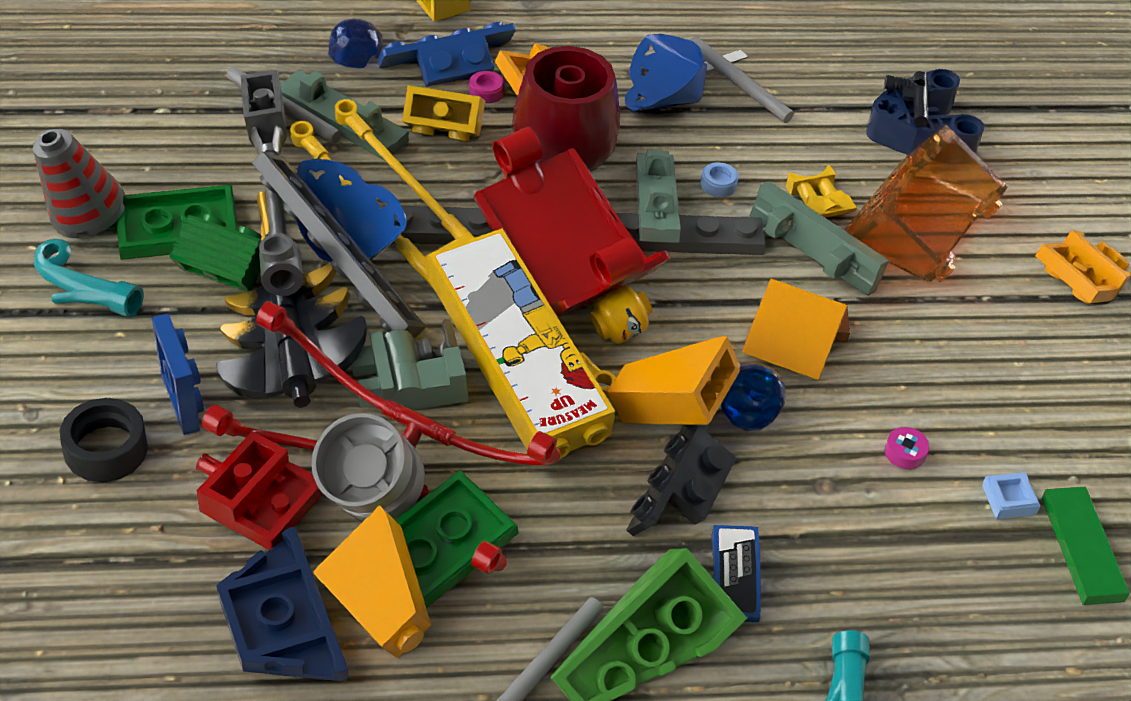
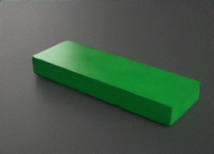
[1041,486,1130,605]

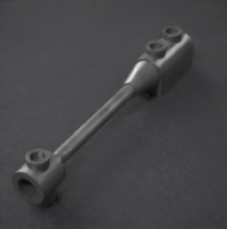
[240,69,304,296]

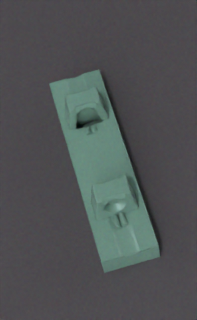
[280,70,409,161]
[636,150,681,243]
[749,181,889,296]

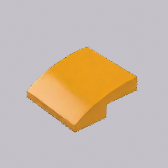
[742,279,847,380]

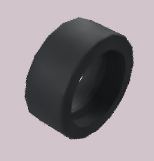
[59,397,148,482]

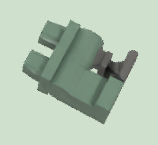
[351,319,468,417]

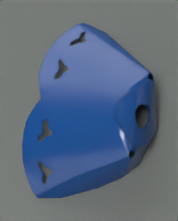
[625,33,707,111]
[296,159,407,262]

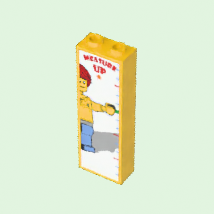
[428,228,615,459]

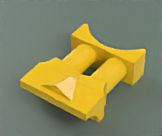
[786,165,857,218]

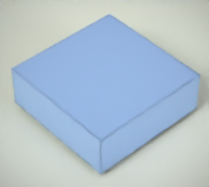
[982,472,1040,519]

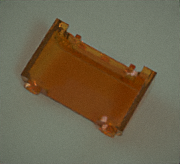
[844,124,1008,282]

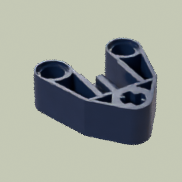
[866,69,985,163]

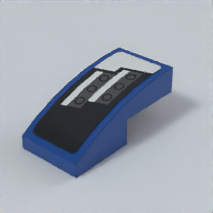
[711,525,761,622]

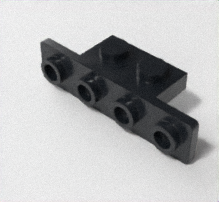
[626,424,736,536]

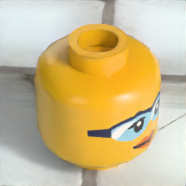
[590,285,653,344]

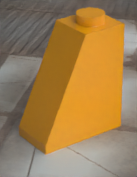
[607,336,742,425]
[313,505,431,659]

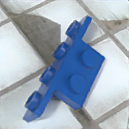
[378,22,516,87]

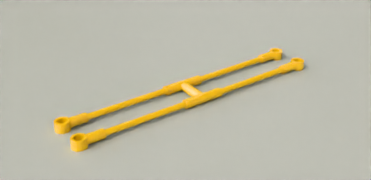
[290,99,616,399]

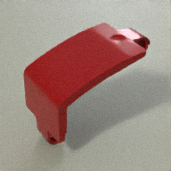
[474,127,671,318]

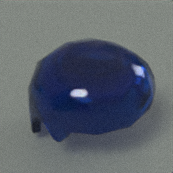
[328,18,383,68]
[721,362,786,431]

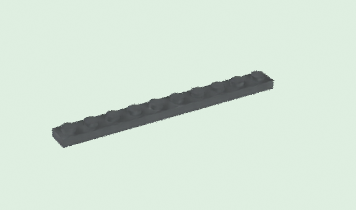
[383,205,766,255]

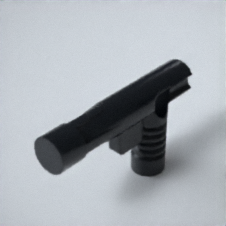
[884,71,928,127]

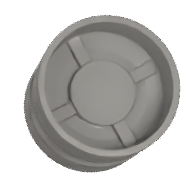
[312,413,425,521]

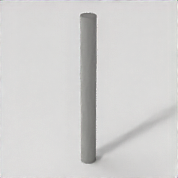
[690,36,794,123]
[227,67,342,144]
[496,597,603,701]

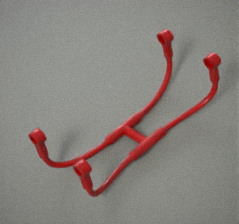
[202,301,561,574]

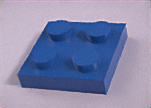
[152,313,204,435]

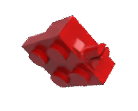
[196,431,323,550]

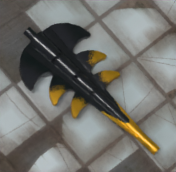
[216,191,367,408]

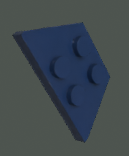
[216,526,349,681]

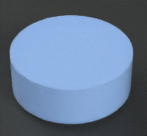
[700,162,739,197]

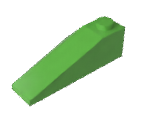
[550,548,747,701]

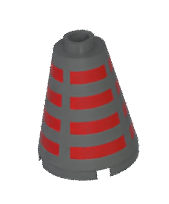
[33,129,126,238]

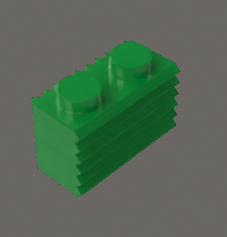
[170,214,262,292]

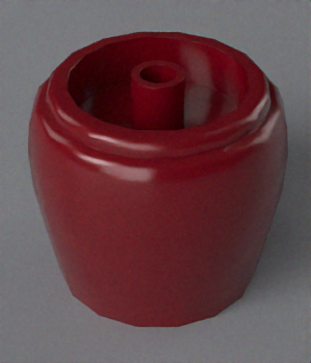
[512,46,620,171]

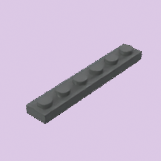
[252,151,426,338]

